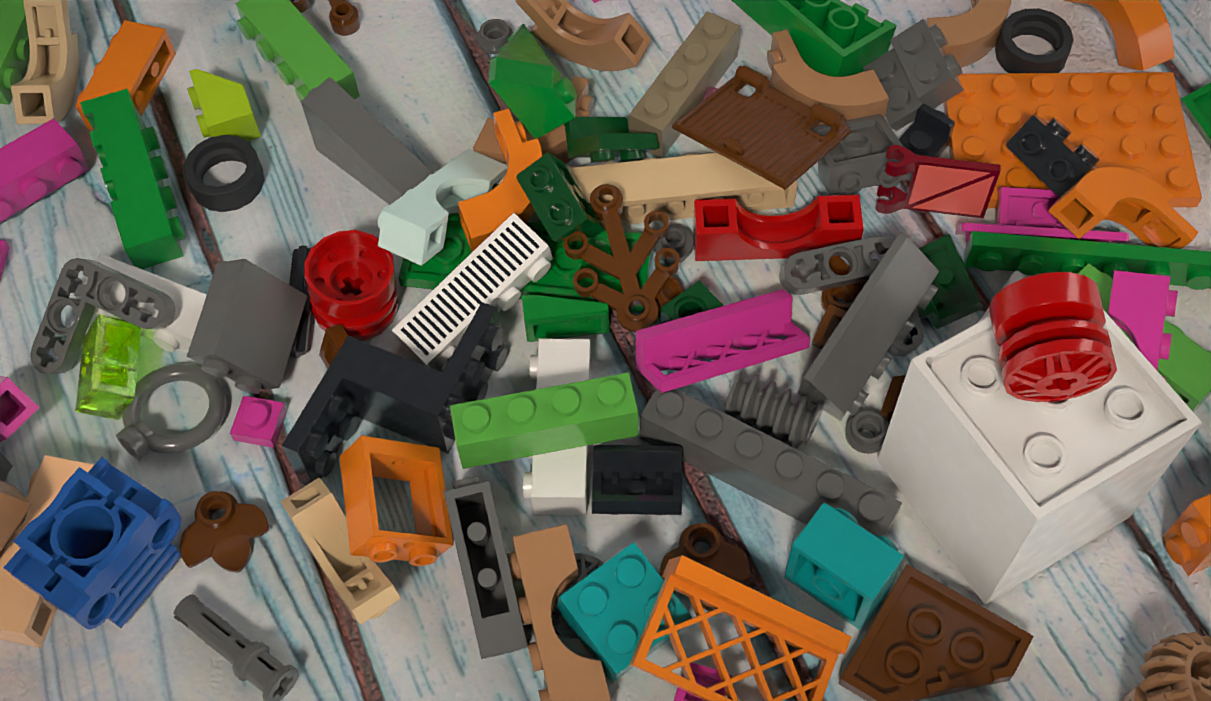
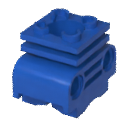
[3,457,182,630]

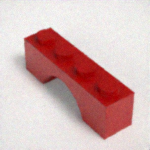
[693,195,864,261]

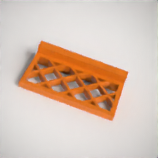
[629,555,852,701]

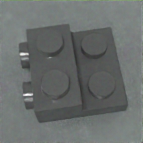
[863,19,964,131]
[812,114,907,195]

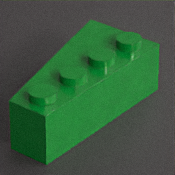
[80,89,186,269]

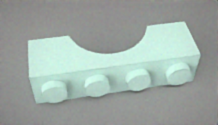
[378,149,508,266]

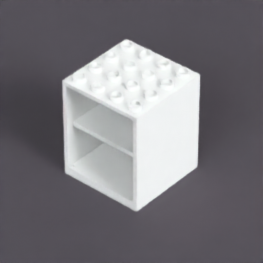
[878,311,1202,605]

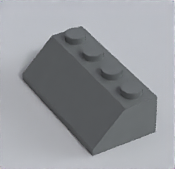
[798,232,939,421]

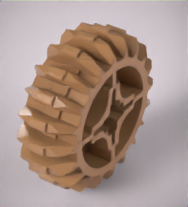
[1139,632,1211,701]

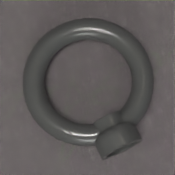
[116,364,226,461]

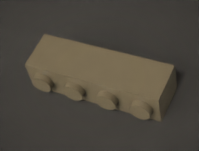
[629,11,740,158]

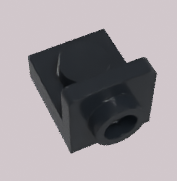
[899,104,955,157]

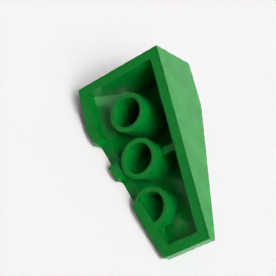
[488,23,578,139]

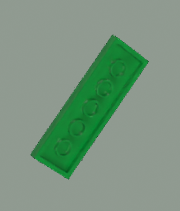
[398,214,652,312]

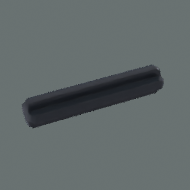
[289,245,311,358]

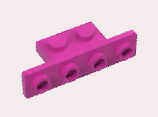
[955,187,1129,244]

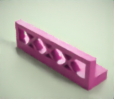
[636,289,810,393]

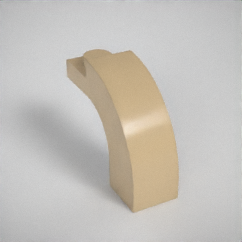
[11,0,79,124]
[280,478,401,625]

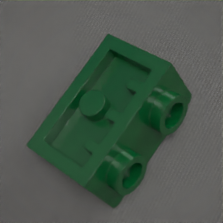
[516,152,605,243]

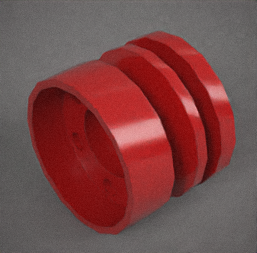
[305,230,398,341]
[989,272,1117,402]

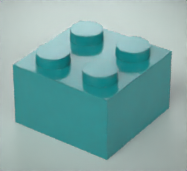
[784,502,905,631]
[556,542,692,683]

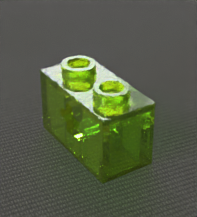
[75,314,141,420]

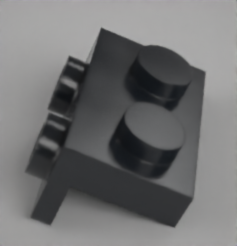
[1007,115,1100,197]
[591,445,682,515]

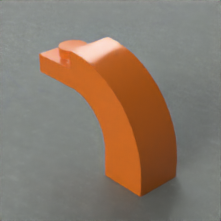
[1065,0,1175,71]
[458,108,542,252]
[1048,166,1198,249]

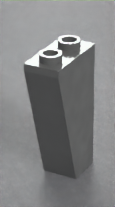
[301,77,434,205]
[444,477,528,660]

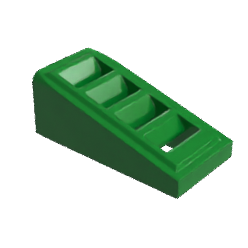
[521,295,609,342]

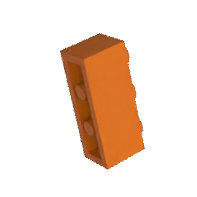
[75,20,176,131]

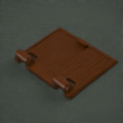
[672,65,851,190]

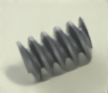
[724,369,824,449]

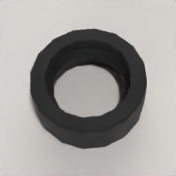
[995,8,1074,73]
[183,135,264,212]

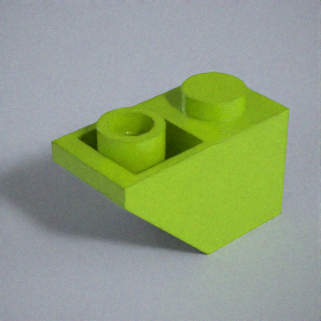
[187,69,261,141]

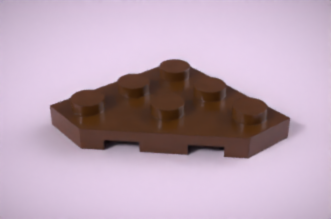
[838,564,1034,701]

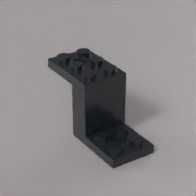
[282,302,507,485]

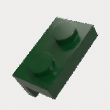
[564,117,659,163]
[916,234,983,329]

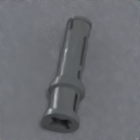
[173,594,299,701]

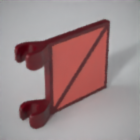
[875,145,1001,218]

